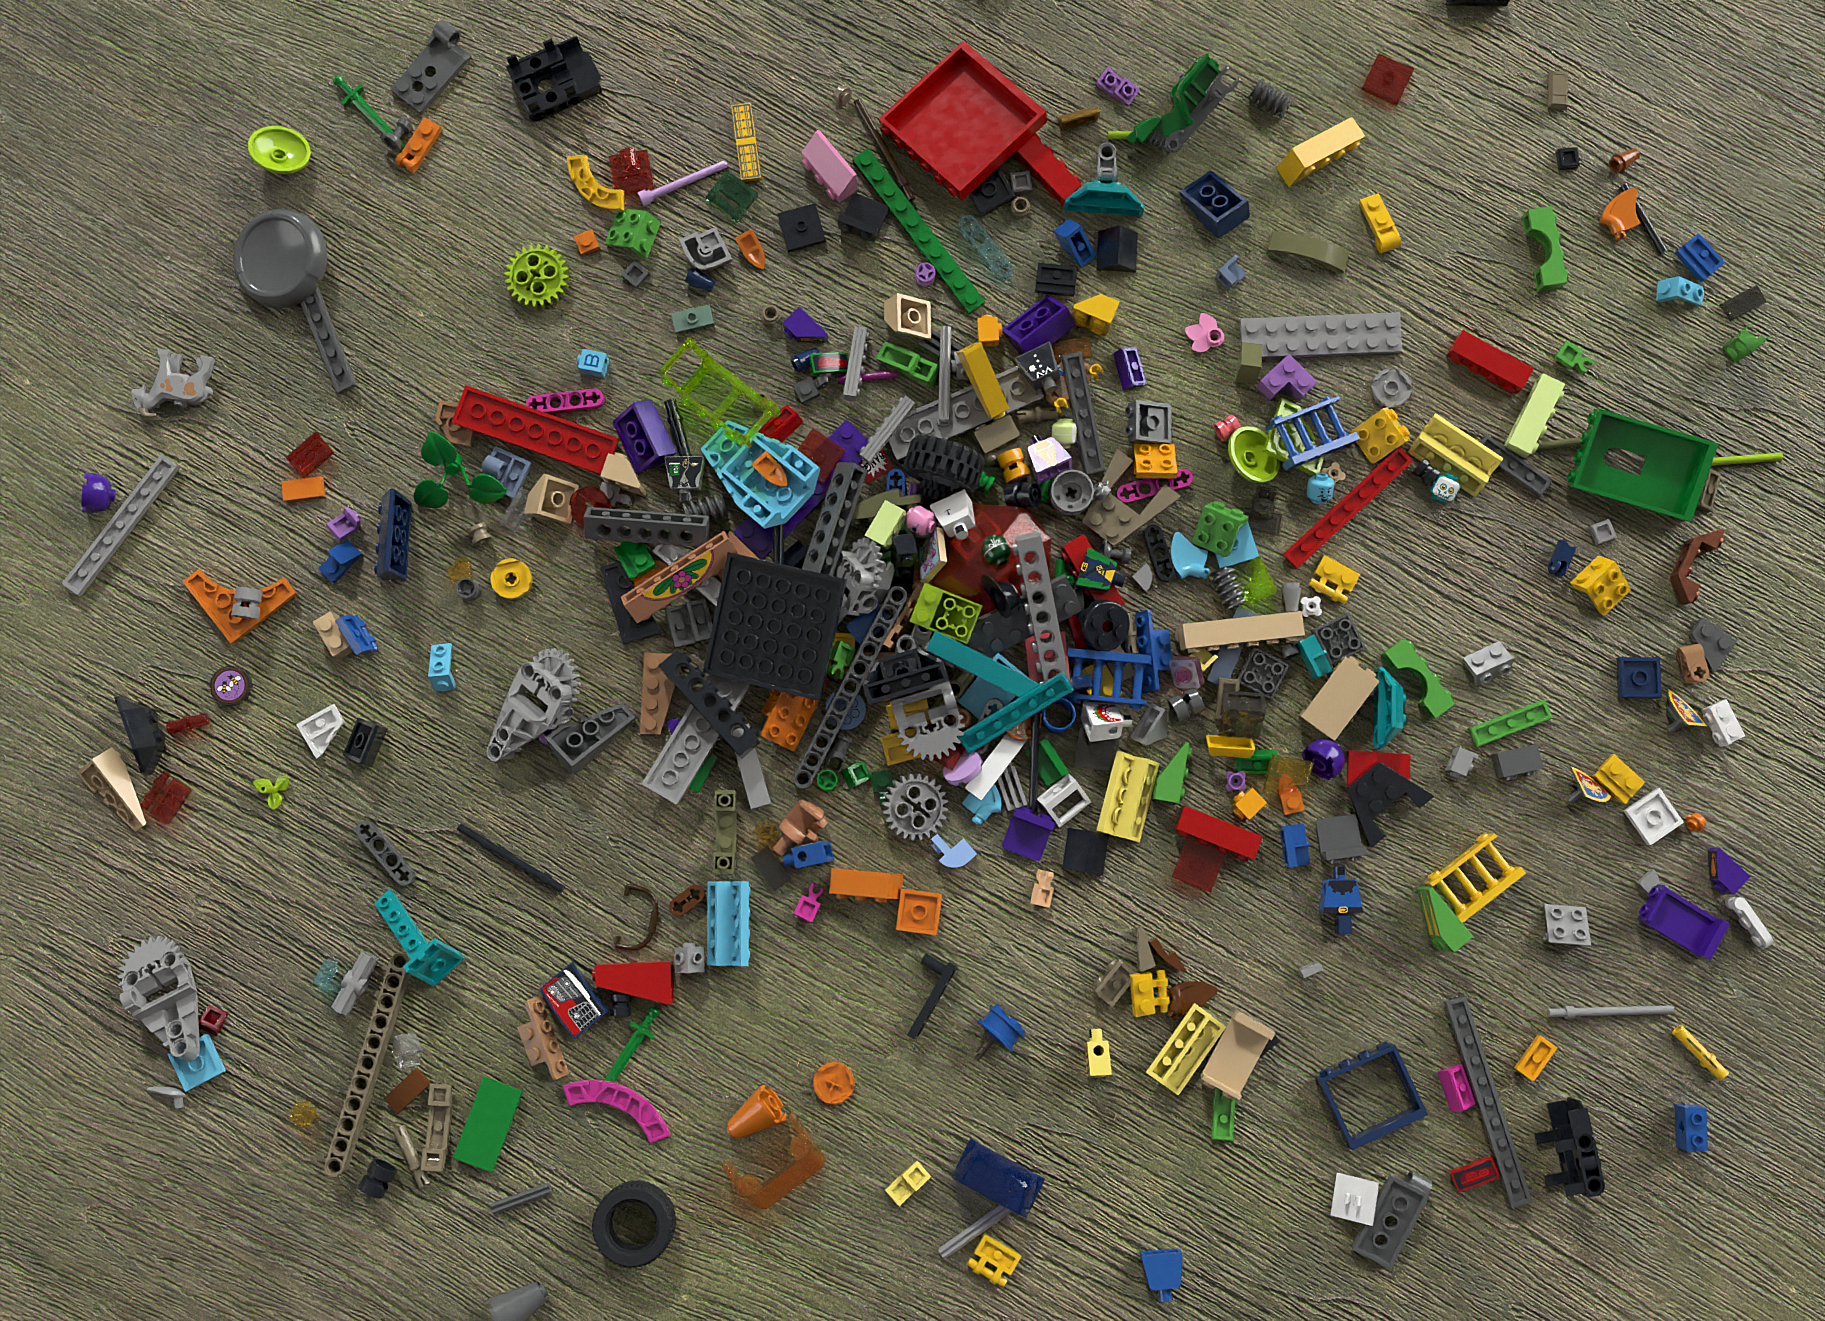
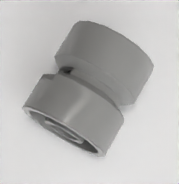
[231,587,263,620]

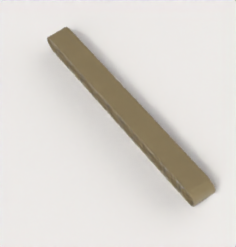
[324,952,411,1177]

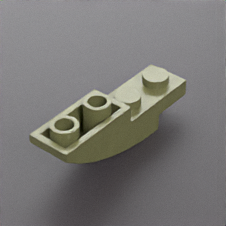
[849,489,925,527]

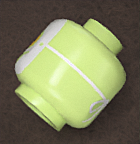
[1052,418,1077,448]

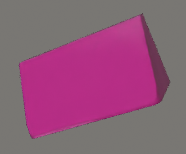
[1438,1064,1476,1112]

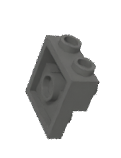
[1125,400,1171,444]

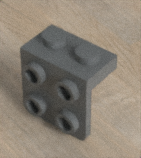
[1315,814,1368,864]

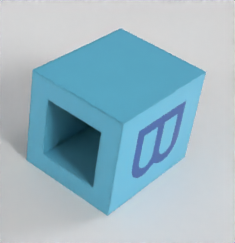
[576,349,609,378]

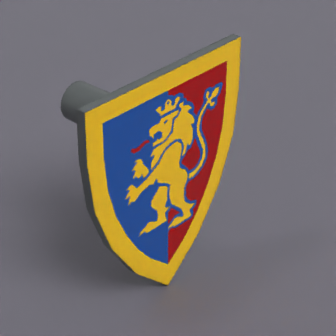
[1666,689,1708,733]
[1567,767,1611,804]

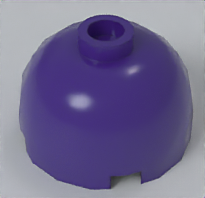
[81,472,116,513]
[1302,739,1345,780]

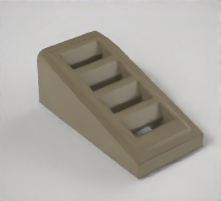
[1136,926,1156,972]

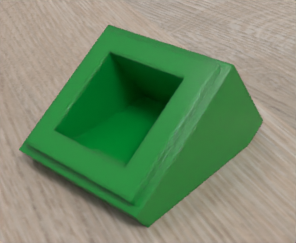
[841,761,872,789]

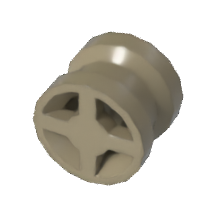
[467,523,492,546]

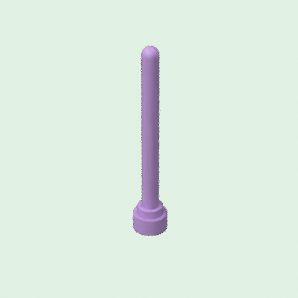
[637,161,728,207]

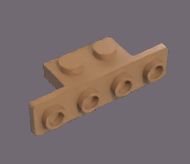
[517,996,569,1080]

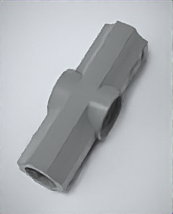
[331,951,379,1015]

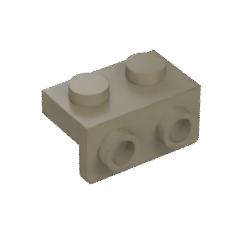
[1092,958,1136,1007]

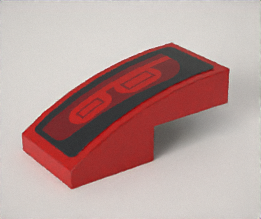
[1450,1156,1500,1192]

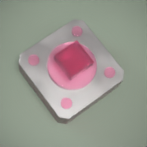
[1169,656,1205,689]

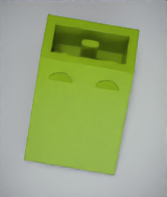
[909,583,982,644]

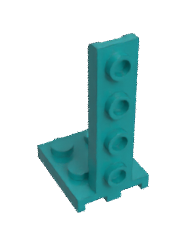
[374,889,465,987]

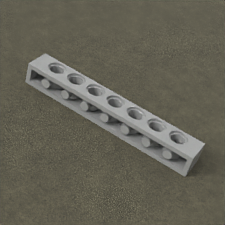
[1012,531,1072,693]

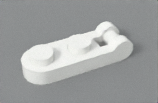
[1725,897,1774,948]

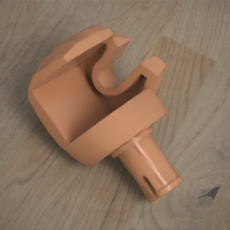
[773,799,828,856]

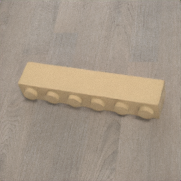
[1178,611,1305,654]

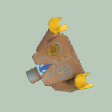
[1043,362,1104,413]

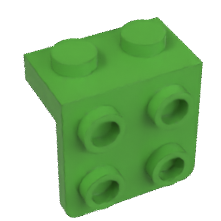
[606,209,661,258]
[1192,501,1249,557]

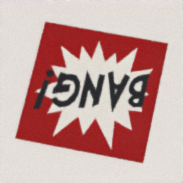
[859,448,894,484]

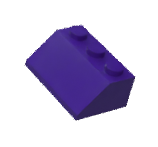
[1002,294,1076,355]
[612,400,677,474]

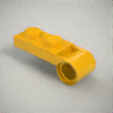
[1359,193,1401,253]

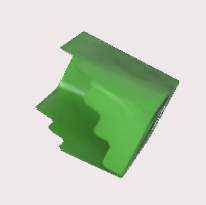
[1722,322,1772,362]

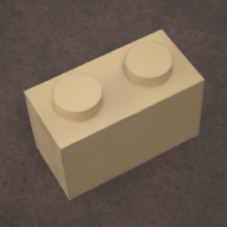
[313,611,353,659]

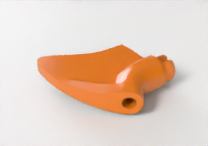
[1599,188,1641,241]

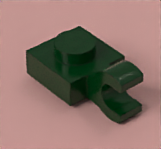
[872,770,893,807]

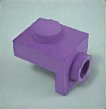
[326,506,360,542]

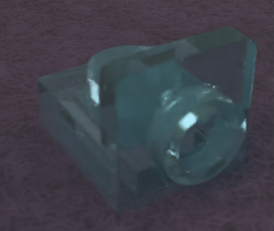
[313,959,339,993]

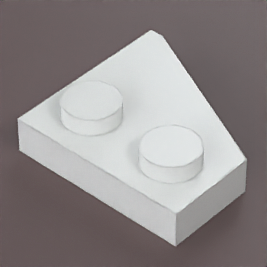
[296,704,345,759]

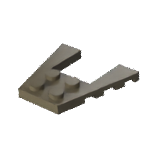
[1082,449,1181,548]

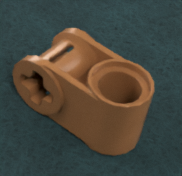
[1676,643,1709,685]

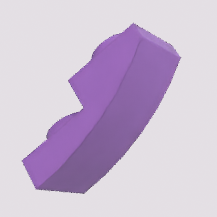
[1095,67,1140,106]

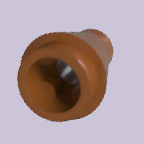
[1609,148,1640,173]

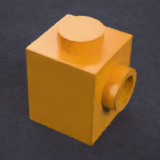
[977,315,1002,347]
[1231,788,1267,820]

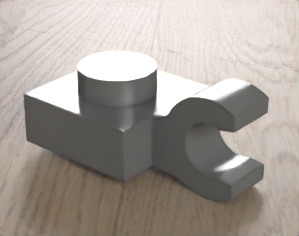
[793,374,830,404]

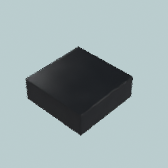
[1556,147,1580,170]

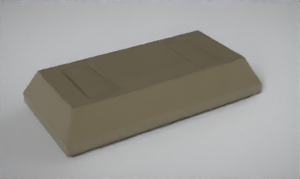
[1547,70,1569,110]

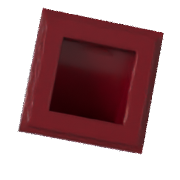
[198,1005,228,1036]

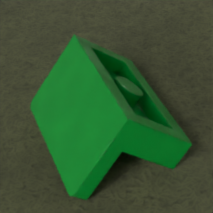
[1026,738,1069,786]

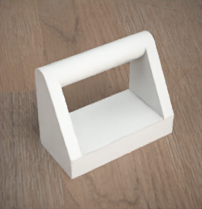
[1037,773,1092,828]

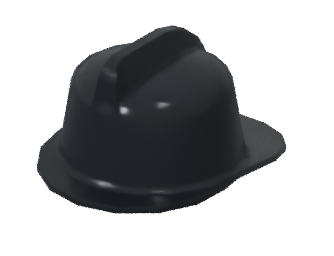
[981,574,1021,618]

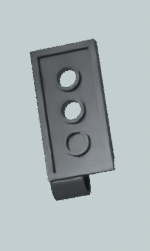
[390,19,472,115]
[1351,1171,1432,1269]

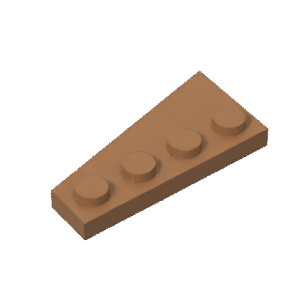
[883,579,930,652]

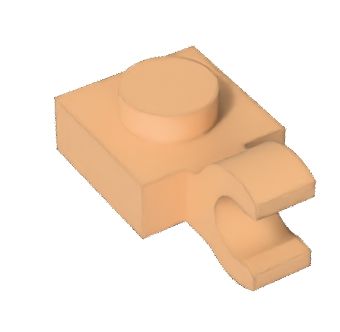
[1030,869,1054,908]

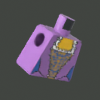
[1027,435,1072,484]

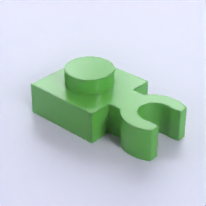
[1554,340,1594,374]
[827,640,855,679]

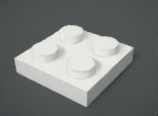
[1624,788,1684,845]

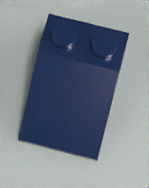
[1179,170,1250,239]

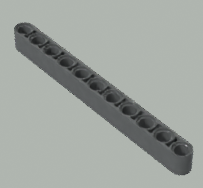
[793,586,907,788]

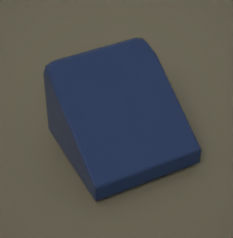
[1070,674,1093,692]

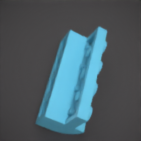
[707,881,750,966]

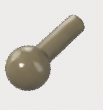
[982,443,1018,467]

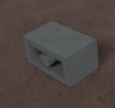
[1491,744,1544,781]

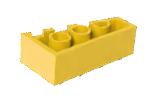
[1276,117,1365,187]

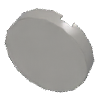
[1370,368,1412,409]

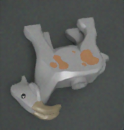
[131,348,215,421]

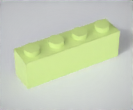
[1504,373,1565,459]

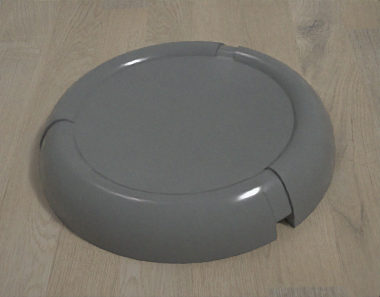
[233,209,327,308]

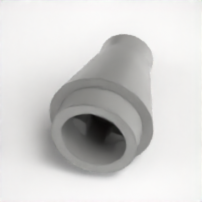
[1281,582,1301,611]

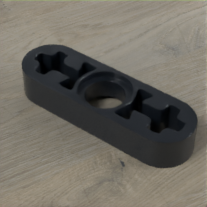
[1143,525,1176,582]

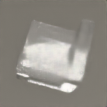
[392,1033,423,1069]

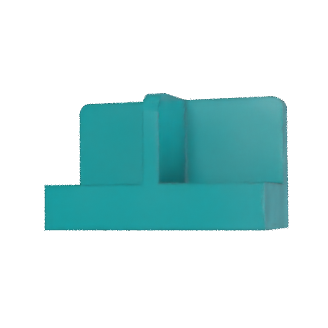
[1295,635,1333,680]

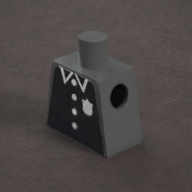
[1015,341,1060,394]

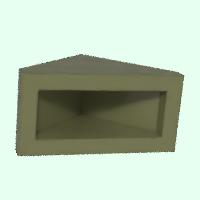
[1235,342,1262,385]

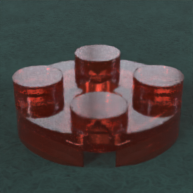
[569,485,611,526]

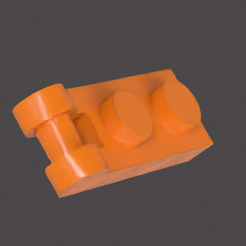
[395,117,442,173]

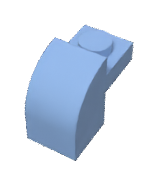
[931,834,977,867]

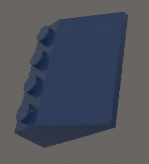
[374,489,412,581]

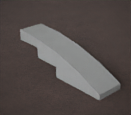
[733,724,772,811]

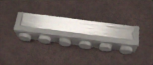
[843,326,870,401]
[859,395,915,464]

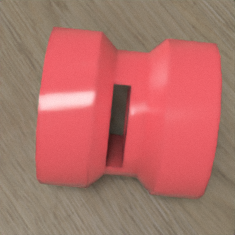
[1214,414,1241,442]

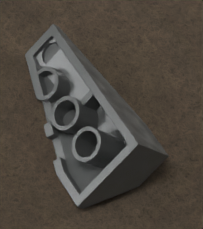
[545,703,636,776]

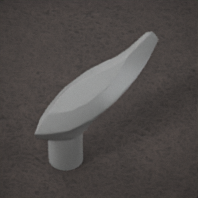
[147,1087,185,1109]

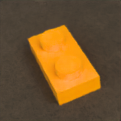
[1514,1034,1557,1082]

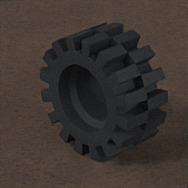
[918,480,957,504]

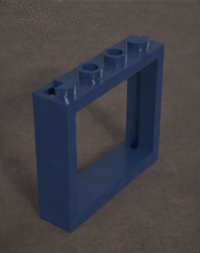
[1315,1041,1428,1150]

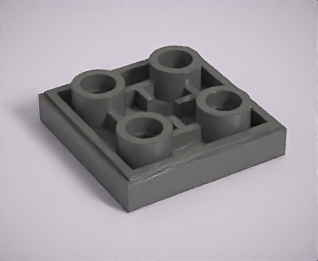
[1311,612,1367,666]
[1236,646,1290,701]

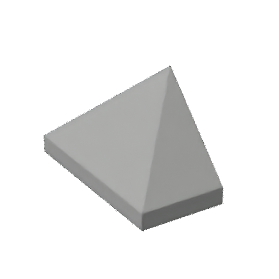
[1130,703,1167,745]

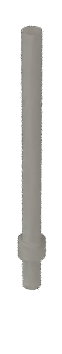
[1547,1005,1674,1019]

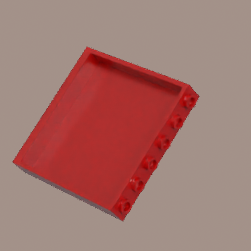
[879,41,1047,201]

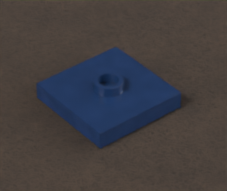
[1616,657,1662,699]

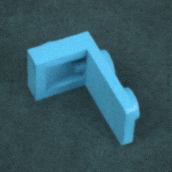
[1656,276,1704,306]
[428,643,456,692]

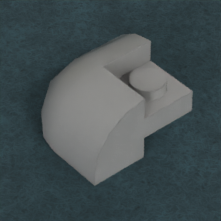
[679,227,732,271]

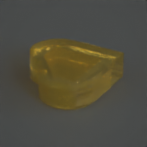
[447,557,472,581]

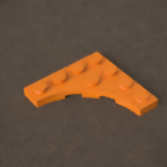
[182,569,298,645]

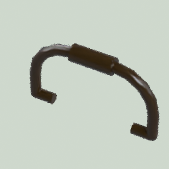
[614,884,660,950]

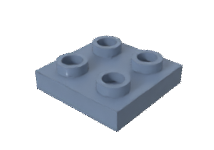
[481,446,533,500]

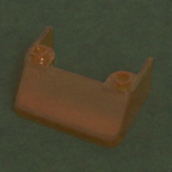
[721,1110,825,1210]

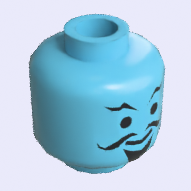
[1306,473,1335,504]

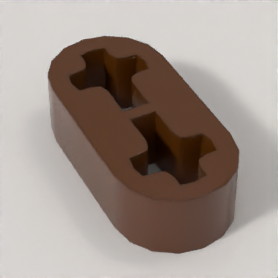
[669,885,705,916]

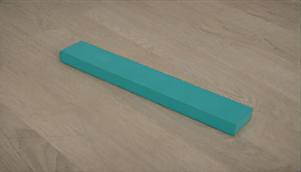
[926,630,1041,697]
[958,672,1074,754]

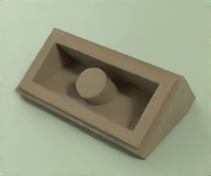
[1696,468,1721,512]

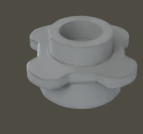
[1093,480,1111,500]

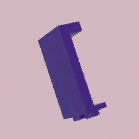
[1637,884,1730,960]

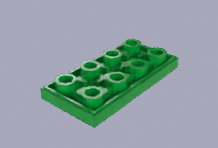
[453,1076,524,1172]

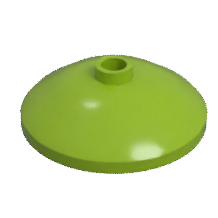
[248,126,311,174]
[1228,426,1280,483]

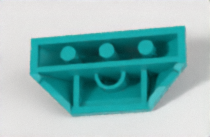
[1063,180,1145,217]
[1373,667,1406,750]

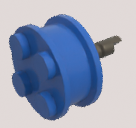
[974,1004,1025,1061]

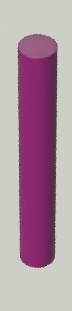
[837,370,897,384]

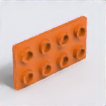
[760,677,829,752]

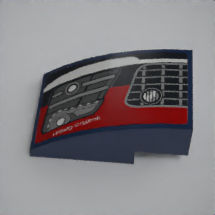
[540,962,609,1039]

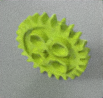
[504,244,570,309]

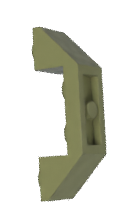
[713,790,738,873]

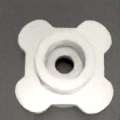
[1300,596,1322,617]

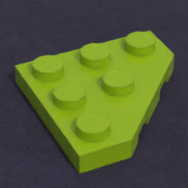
[1263,398,1324,476]

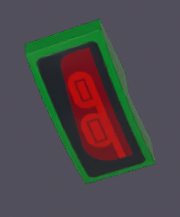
[809,352,849,375]

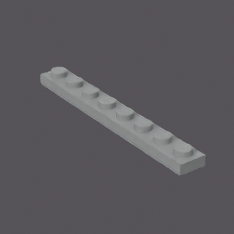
[62,454,180,596]

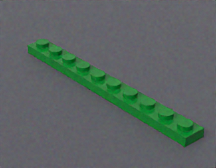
[852,148,985,315]

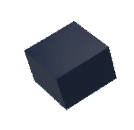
[1335,915,1352,934]

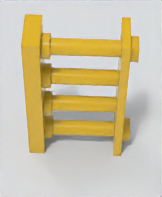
[1425,833,1526,923]

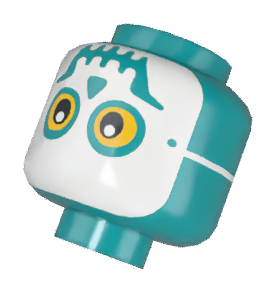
[1430,473,1461,504]

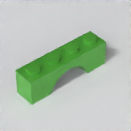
[1522,206,1568,292]
[1380,638,1455,720]

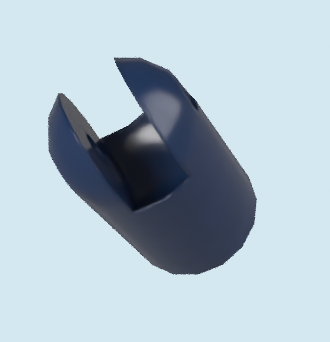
[1548,540,1577,577]

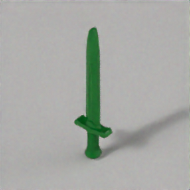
[333,76,405,150]
[604,1006,660,1083]

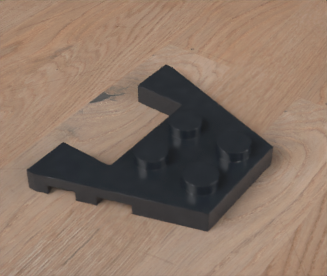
[1346,761,1434,848]

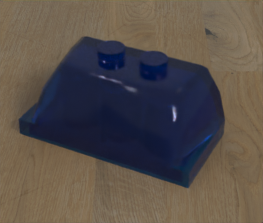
[951,1139,1045,1218]

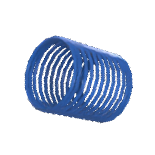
[1041,698,1076,734]

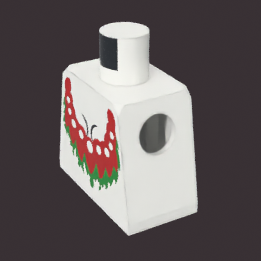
[1080,702,1132,742]

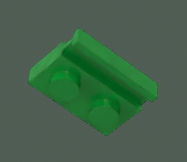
[613,541,657,581]

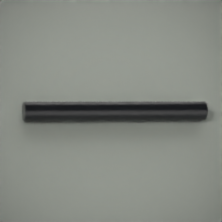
[1619,183,1668,254]

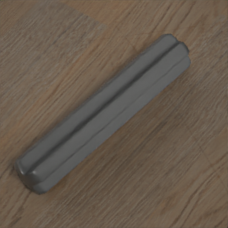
[491,1183,552,1214]

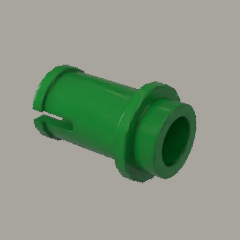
[1039,479,1053,504]

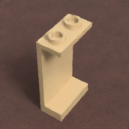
[1299,656,1379,741]
[1200,1010,1275,1100]

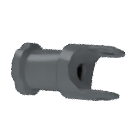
[824,734,853,773]

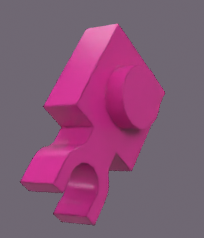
[793,883,824,923]

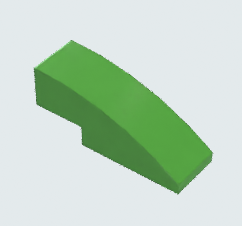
[876,342,940,388]

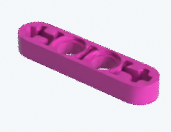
[526,389,605,414]
[1116,469,1193,504]

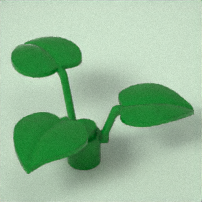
[414,431,507,508]

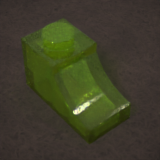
[1243,556,1277,605]

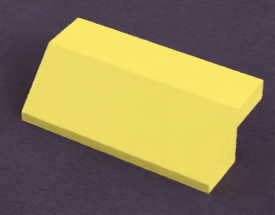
[1408,413,1503,497]
[1097,751,1160,843]
[1146,1003,1226,1095]

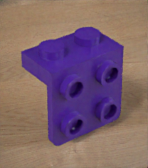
[1002,806,1055,861]

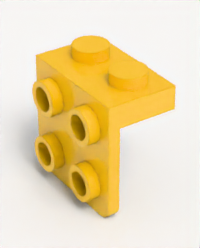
[1351,407,1411,463]
[1570,556,1631,615]

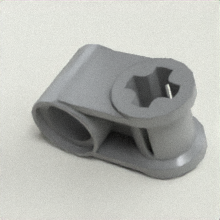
[1096,142,1117,182]

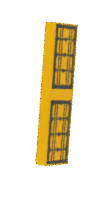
[731,103,761,182]

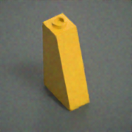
[956,342,1010,420]

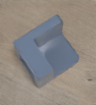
[1215,255,1246,290]

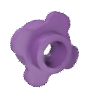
[1225,771,1246,791]

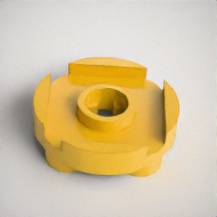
[490,558,533,600]

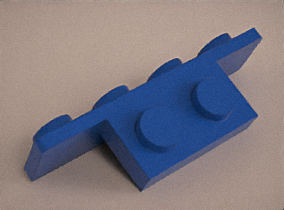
[1135,610,1172,693]

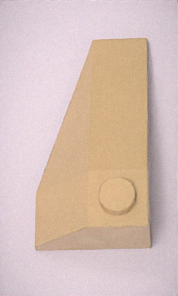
[77,747,146,832]

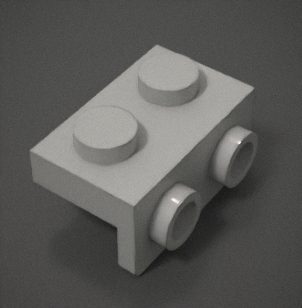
[1463,641,1513,686]

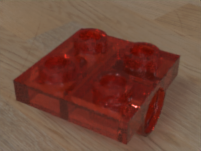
[609,148,655,195]

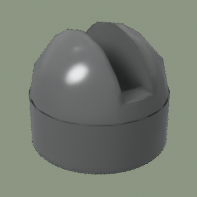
[1281,643,1299,660]

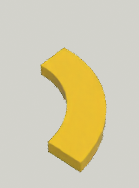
[567,154,624,211]

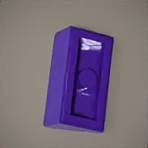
[1113,347,1147,390]

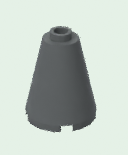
[485,1282,548,1321]

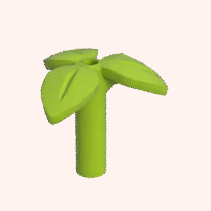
[253,776,290,810]

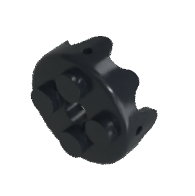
[1078,599,1130,651]

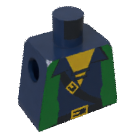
[1074,548,1126,593]

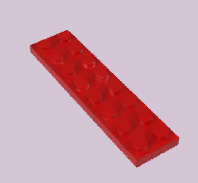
[452,385,619,475]

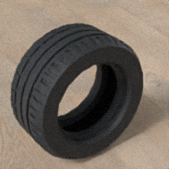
[592,1180,676,1268]

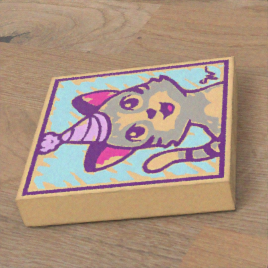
[918,527,947,583]

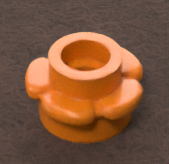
[1685,813,1706,832]

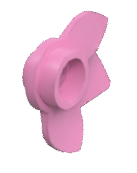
[1185,313,1224,352]

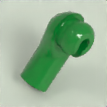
[1054,559,1075,586]

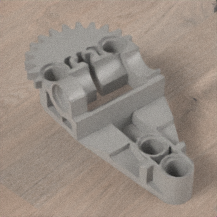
[833,538,884,624]
[890,634,965,761]
[487,648,581,761]
[118,936,200,1062]

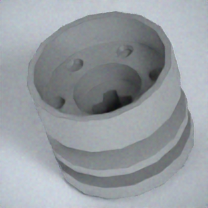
[1049,469,1094,516]

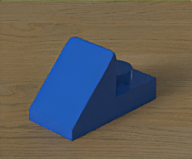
[318,540,363,583]

